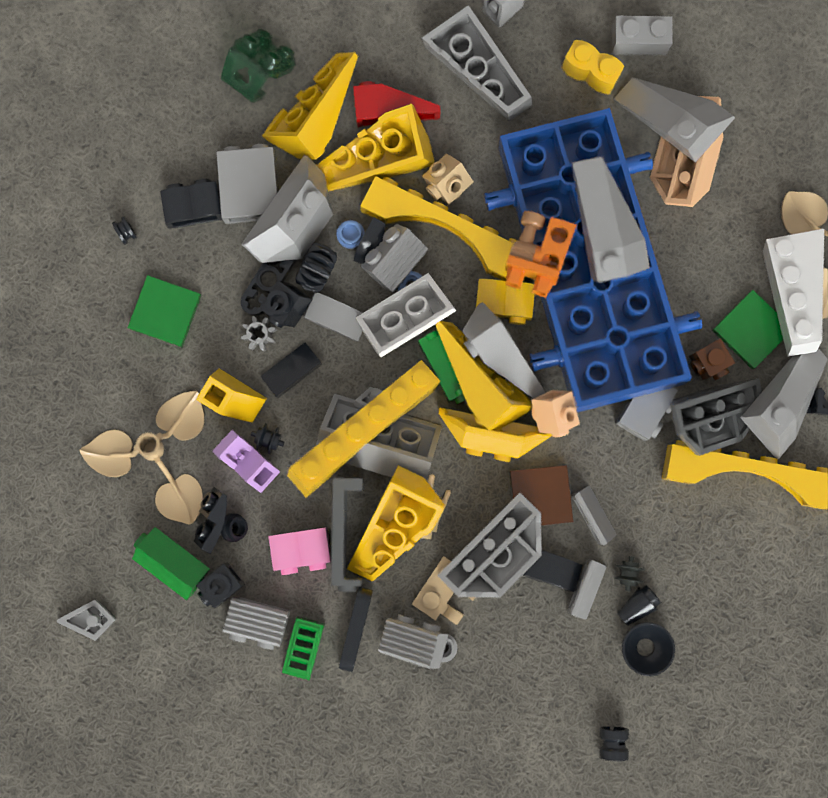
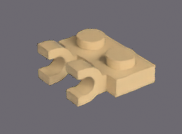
[412,556,475,625]

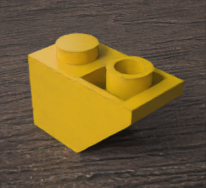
[196,368,267,422]

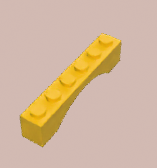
[360,176,518,281]
[287,360,440,497]
[662,440,828,510]

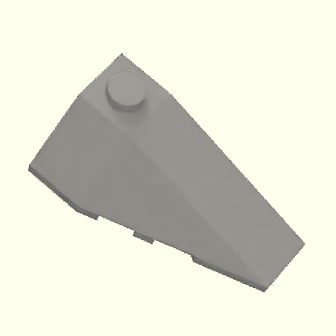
[614,77,735,163]
[572,157,650,282]
[462,302,546,399]
[740,348,828,459]

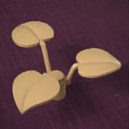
[781,191,828,319]
[80,391,205,525]

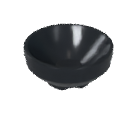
[621,622,675,676]

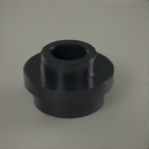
[221,513,248,542]

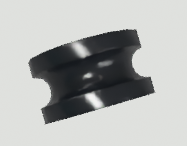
[112,216,137,245]

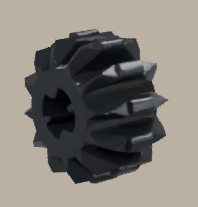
[295,242,337,293]

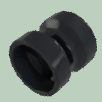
[599,726,629,761]

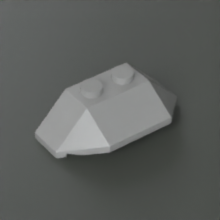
[241,155,333,263]
[438,493,541,598]

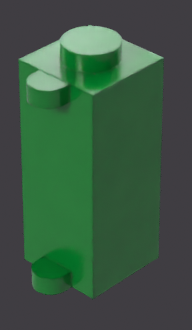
[418,330,466,405]
[132,527,210,601]

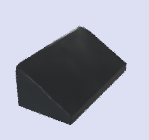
[260,342,322,399]

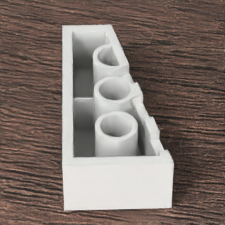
[763,229,824,357]

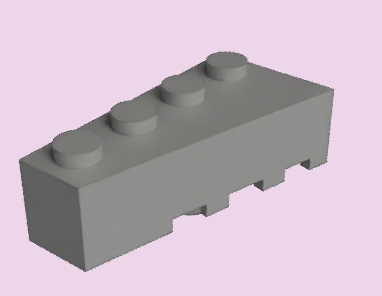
[422,5,532,121]

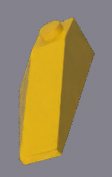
[262,52,358,160]
[347,465,445,582]

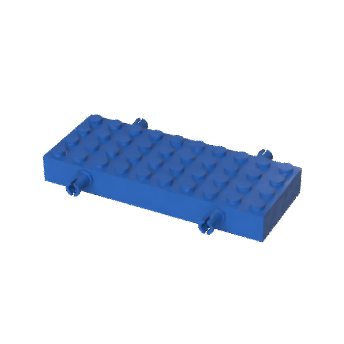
[484,108,702,413]

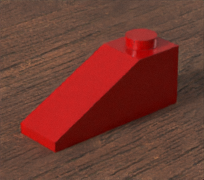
[353,81,441,127]

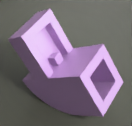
[212,430,280,493]

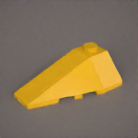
[316,104,435,191]
[436,321,533,430]

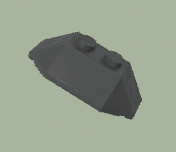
[671,378,762,455]

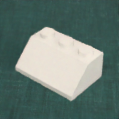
[356,273,455,357]

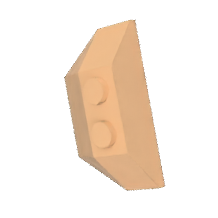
[650,96,723,207]

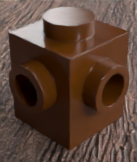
[689,338,735,381]

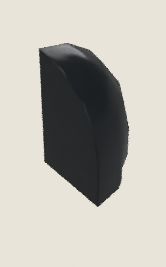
[354,217,388,264]

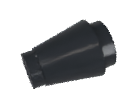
[617,585,662,626]

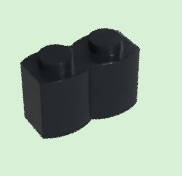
[160,179,223,229]

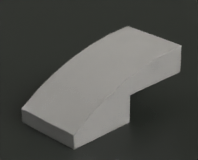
[303,292,363,342]

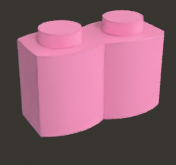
[268,527,332,575]

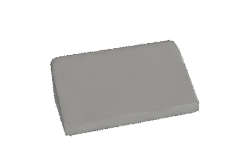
[571,486,617,545]
[567,559,607,619]

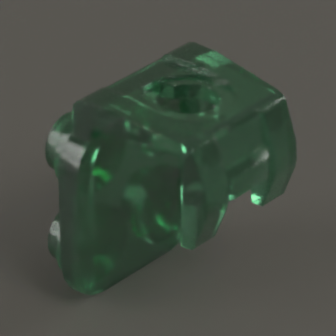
[221,29,296,103]

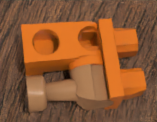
[505,211,576,297]

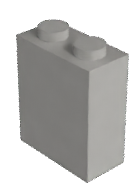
[217,144,279,224]

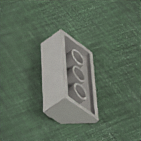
[316,394,442,480]

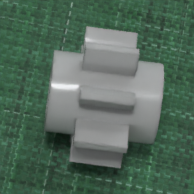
[241,316,277,351]

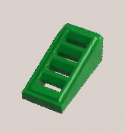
[282,616,325,680]

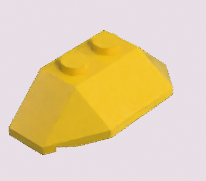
[438,407,552,462]

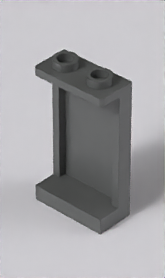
[331,478,365,592]

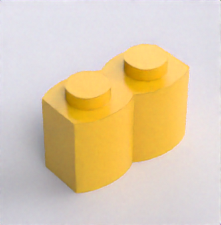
[562,40,624,94]
[476,279,535,325]

